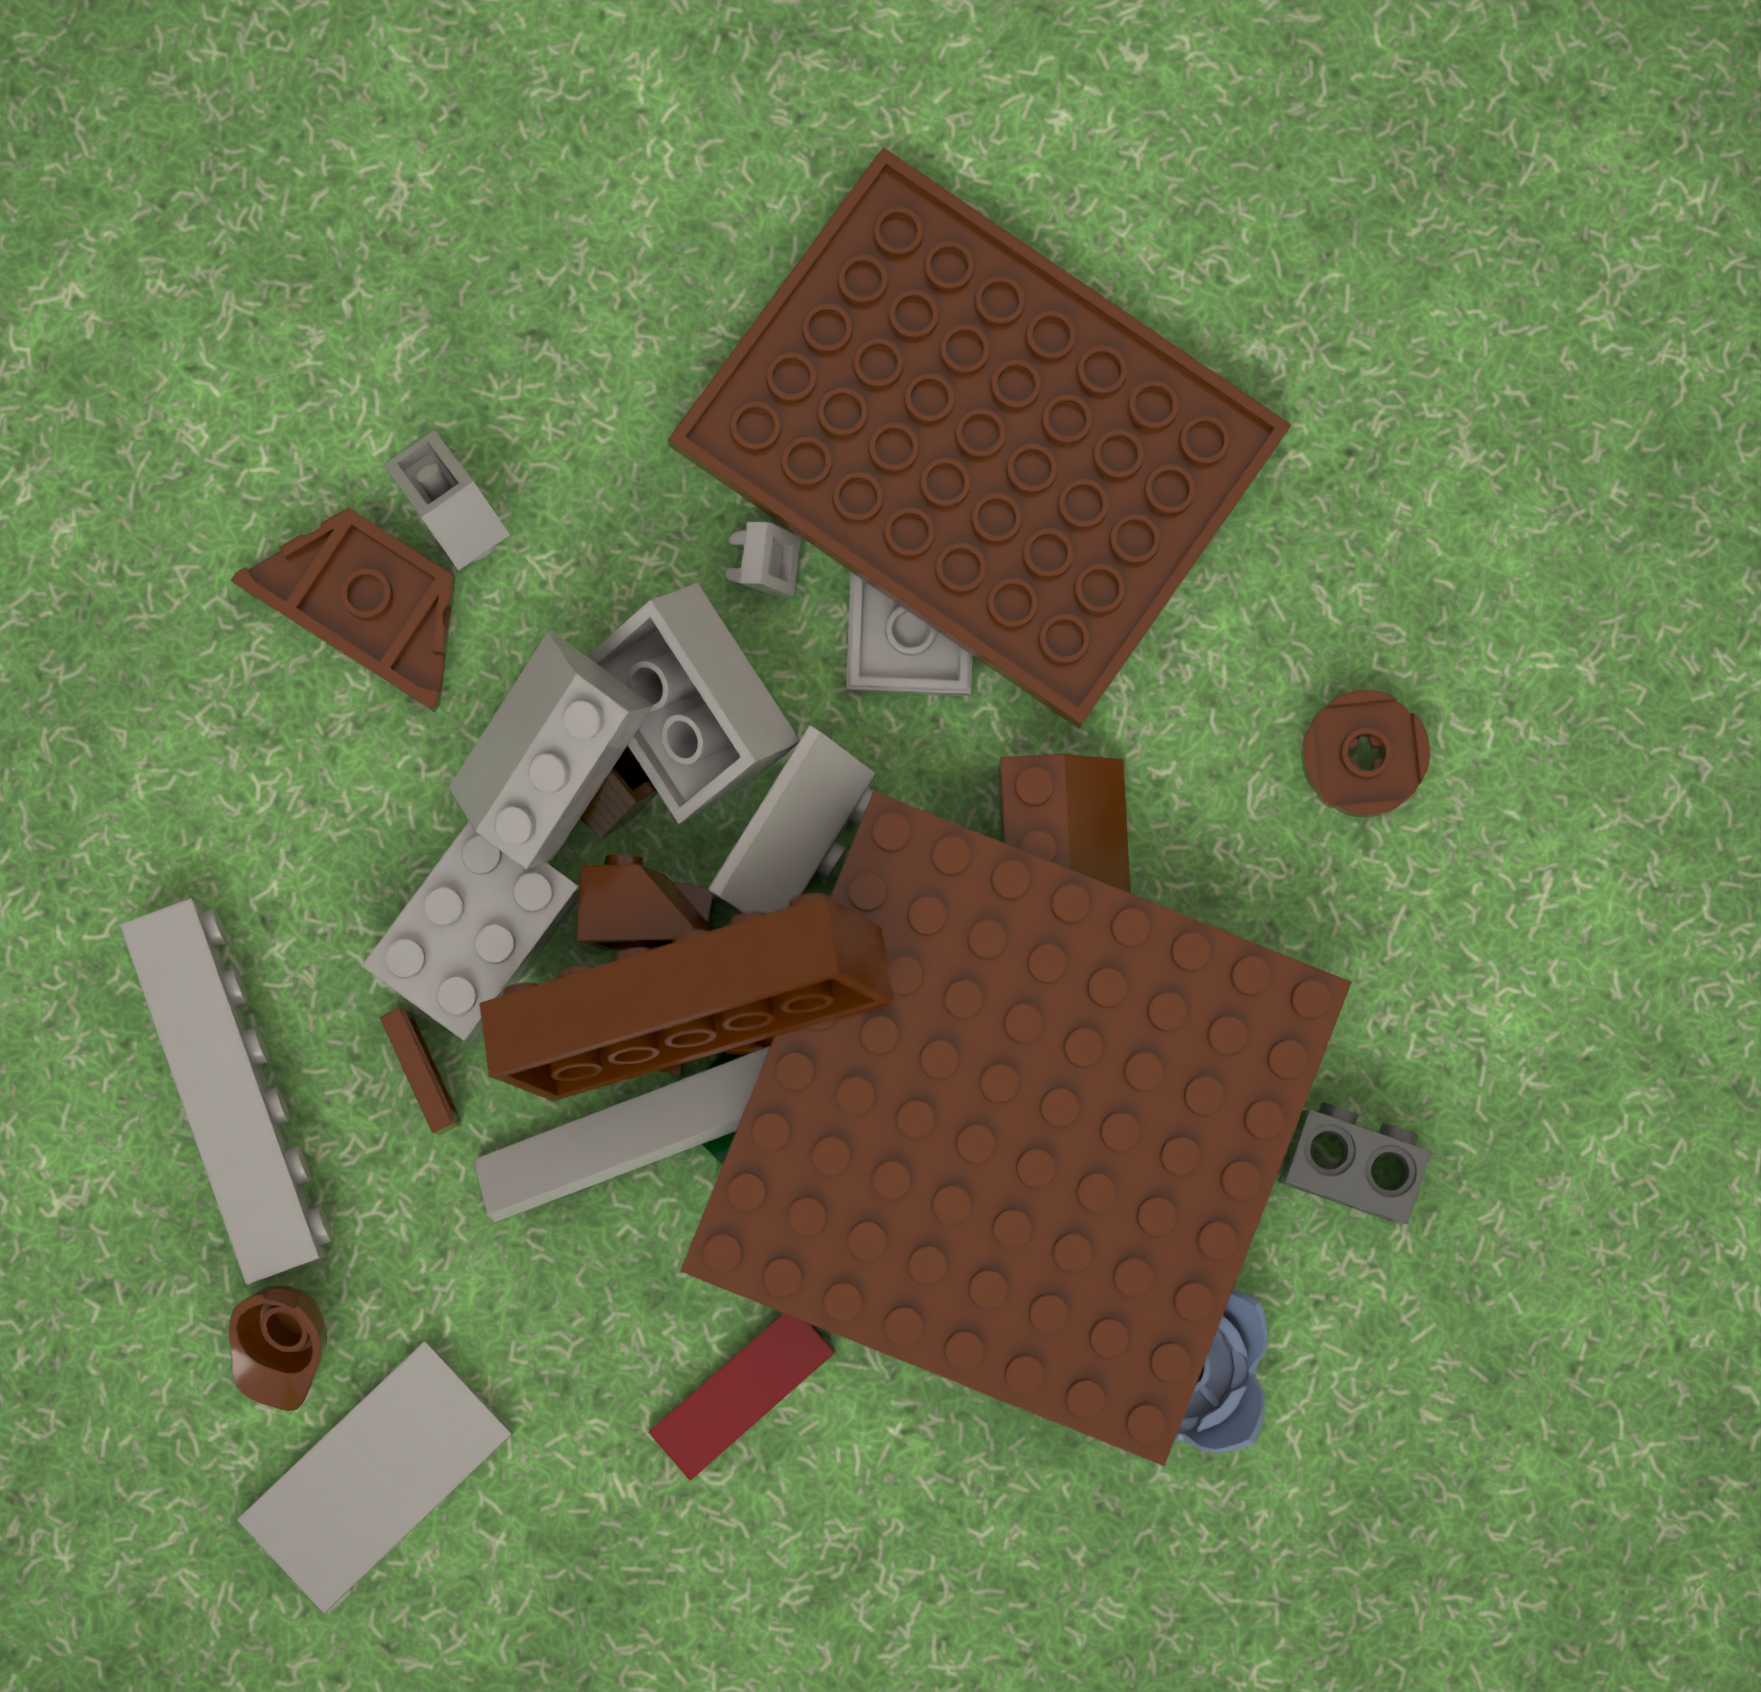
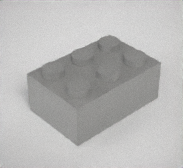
[362,821,580,1045]

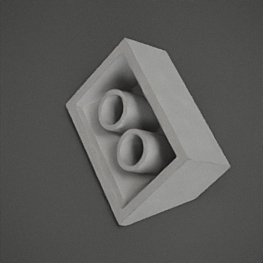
[587,583,800,824]
[449,631,653,870]
[708,725,876,915]

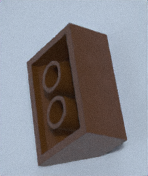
[998,754,1130,893]

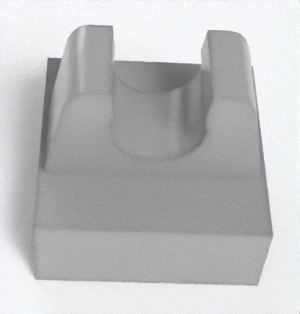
[725,522,801,597]

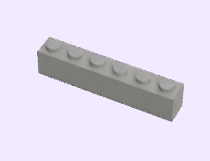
[119,898,333,1285]

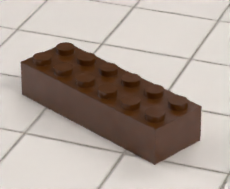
[479,893,894,1101]

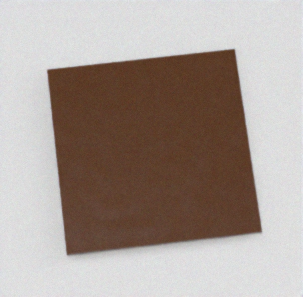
[680,791,1352,1466]

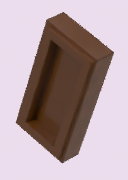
[379,1008,461,1135]

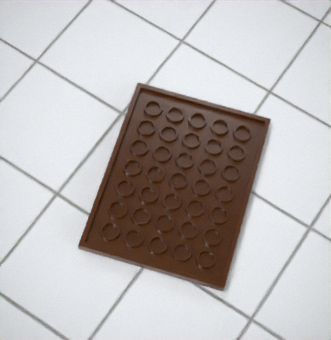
[668,147,1291,729]

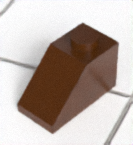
[576,854,714,950]

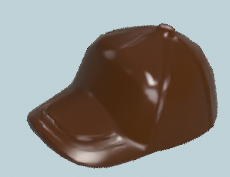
[229,1286,327,1411]

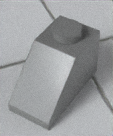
[383,430,510,571]

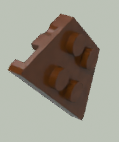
[231,508,455,713]

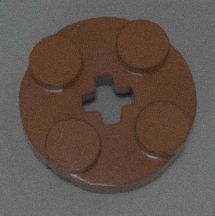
[1301,690,1430,817]

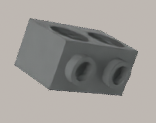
[1279,1102,1431,1224]

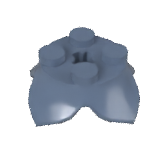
[1174,1290,1269,1453]

